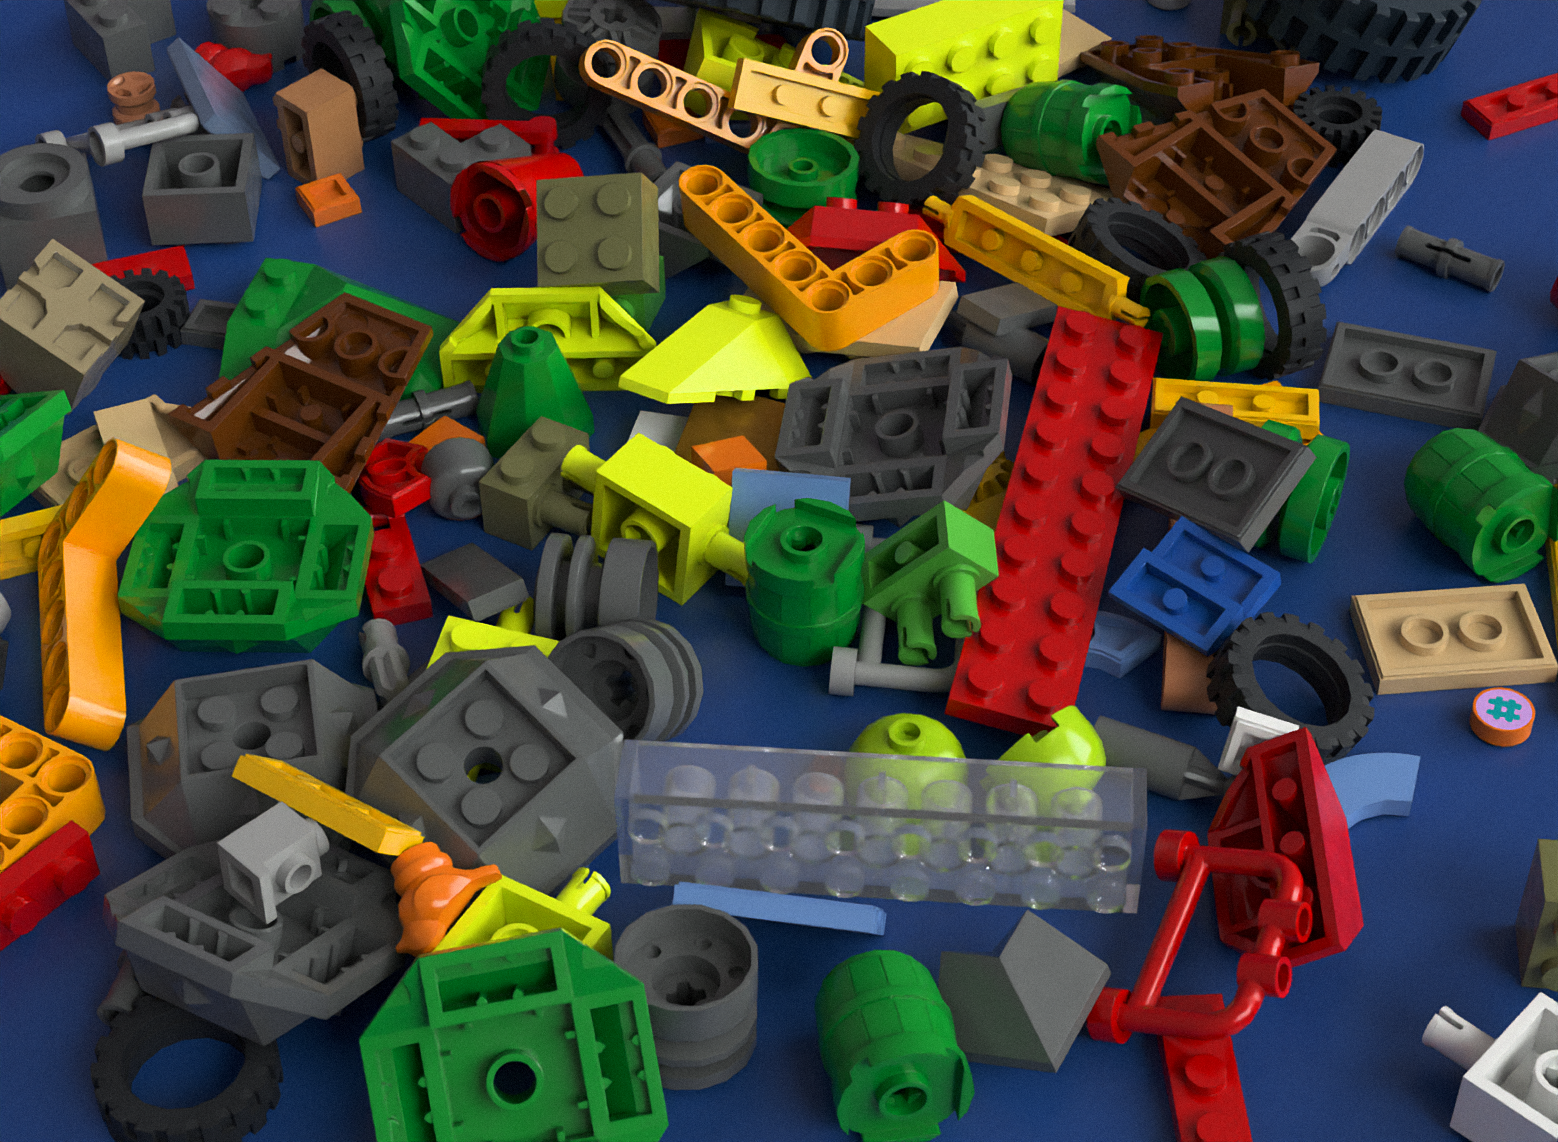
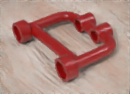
[1087,829,1312,1044]

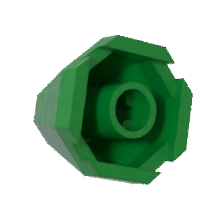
[476,326,595,459]

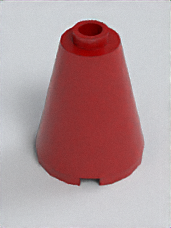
[450,152,583,262]

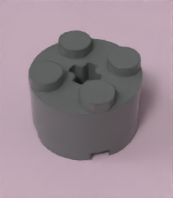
[207,0,306,73]

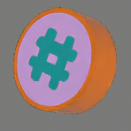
[1469,687,1535,747]

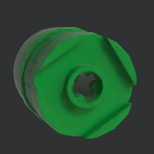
[1001,80,1142,186]
[1404,428,1558,583]
[744,498,865,667]
[814,950,975,1142]

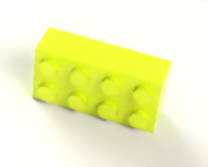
[864,0,1064,134]

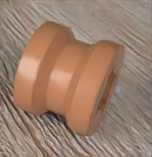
[107,71,161,125]

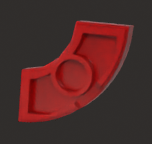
[358,438,431,518]

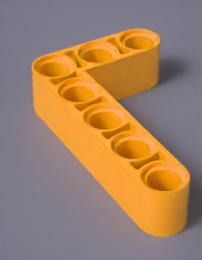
[578,28,849,155]
[679,165,940,351]
[38,437,171,752]
[0,715,106,874]

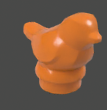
[390,842,502,957]

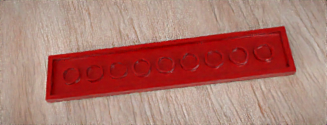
[944,306,1163,737]

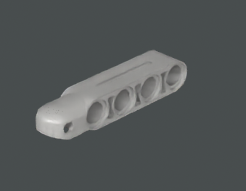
[1291,129,1424,287]

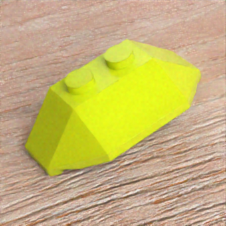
[439,286,657,393]

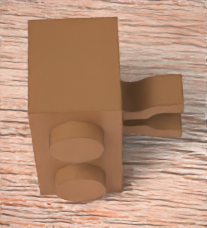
[272,68,365,184]

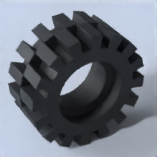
[1293,85,1382,168]
[111,268,190,360]

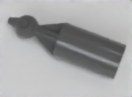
[942,308,1049,386]
[1094,715,1237,801]

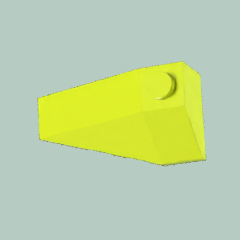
[618,295,812,404]

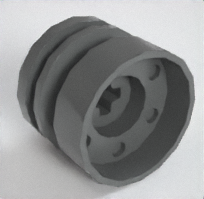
[554,0,663,114]
[533,533,659,641]
[547,618,704,757]
[614,905,758,1090]

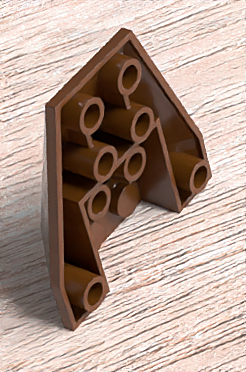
[1080,35,1319,123]

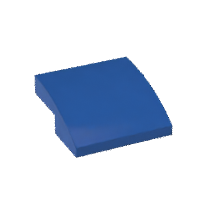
[1108,516,1281,657]

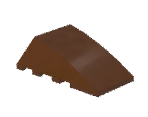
[1096,89,1337,260]
[167,292,434,494]

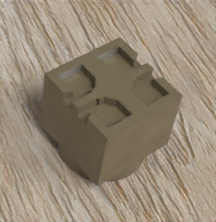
[0,238,145,415]

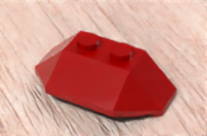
[787,197,966,283]
[1207,727,1364,968]

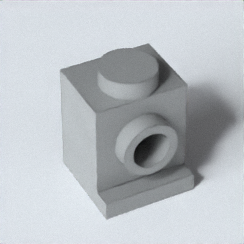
[217,801,330,925]

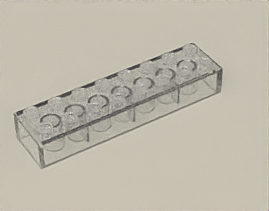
[614,739,1147,914]

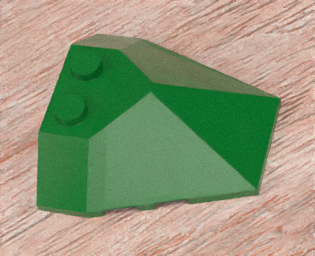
[219,258,460,401]

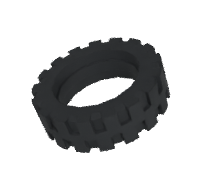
[301,10,399,143]
[481,18,612,150]
[854,71,988,210]
[1068,197,1207,305]
[1217,231,1327,380]
[1206,612,1375,765]
[90,994,284,1142]

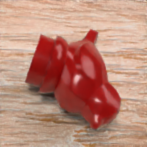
[195,42,273,92]

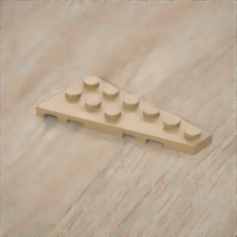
[838,132,1113,237]

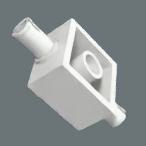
[1422,992,1558,1142]

